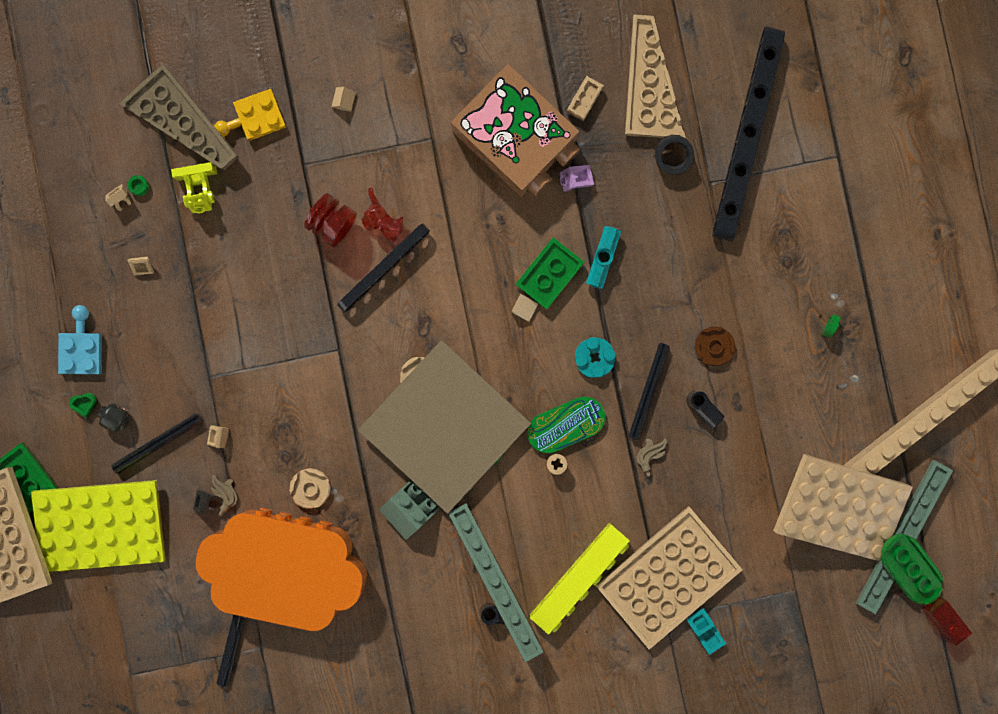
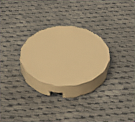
[289,468,331,509]

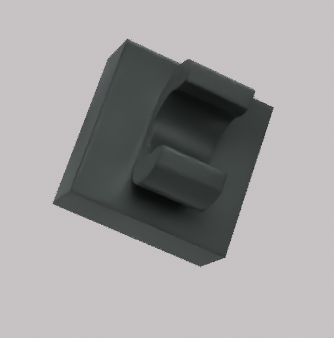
[193,490,218,514]

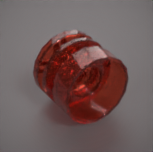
[304,193,357,248]

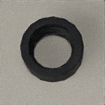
[655,135,694,175]

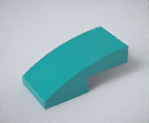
[686,608,726,655]

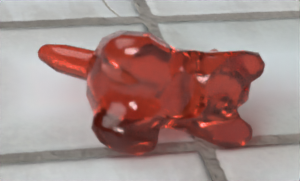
[362,187,404,242]

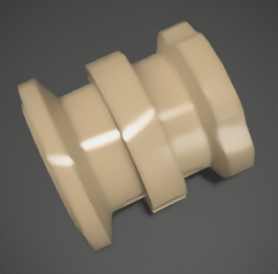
[547,454,567,474]

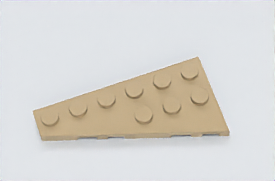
[625,15,686,138]

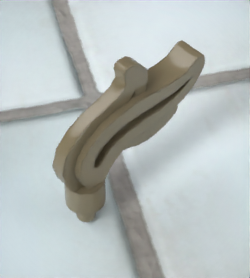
[636,439,667,477]
[211,474,238,516]

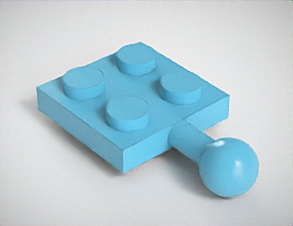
[58,305,102,374]

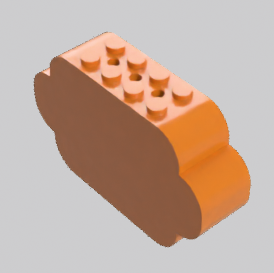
[196,508,367,631]

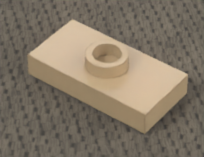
[566,76,604,122]

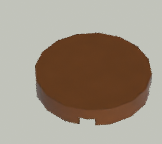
[694,326,735,367]

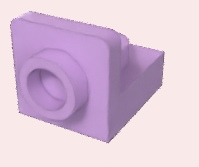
[560,165,594,192]

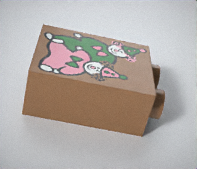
[451,64,580,198]

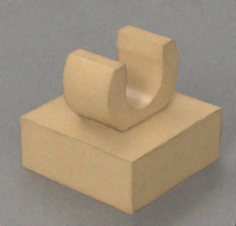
[105,184,131,211]

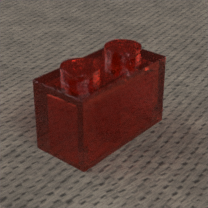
[922,597,973,646]

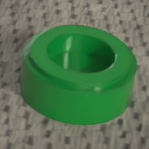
[127,175,150,196]

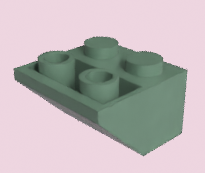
[378,480,441,539]

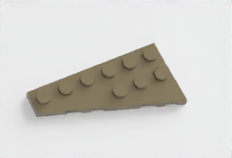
[119,64,239,170]

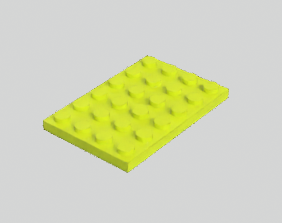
[31,480,166,572]

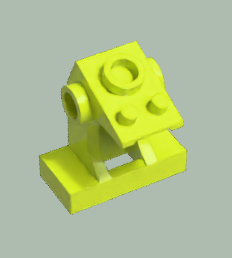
[171,162,217,214]

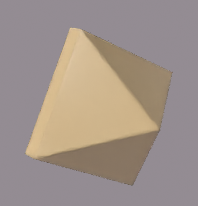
[128,257,154,275]

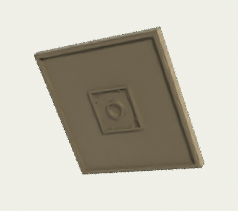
[358,340,531,514]

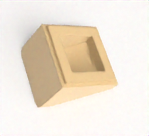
[511,294,538,322]

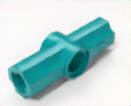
[586,226,621,289]

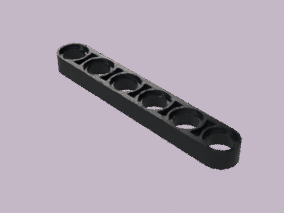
[337,223,430,313]

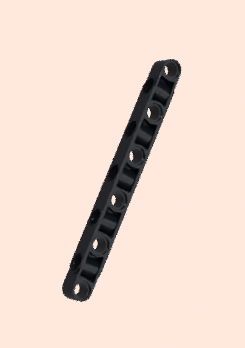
[712,26,785,242]

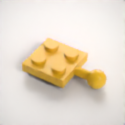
[214,89,286,141]

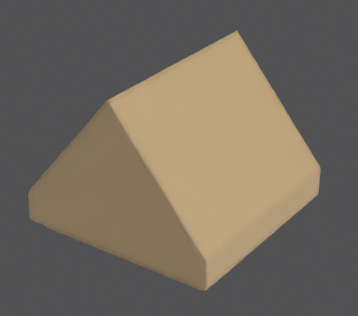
[332,87,356,112]
[207,425,229,448]

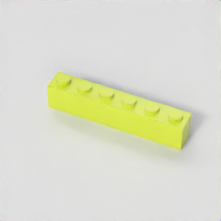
[530,523,630,635]

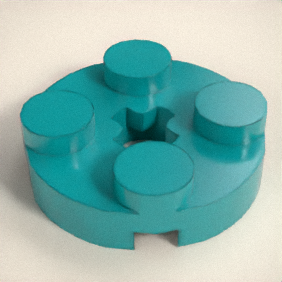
[575,337,615,378]

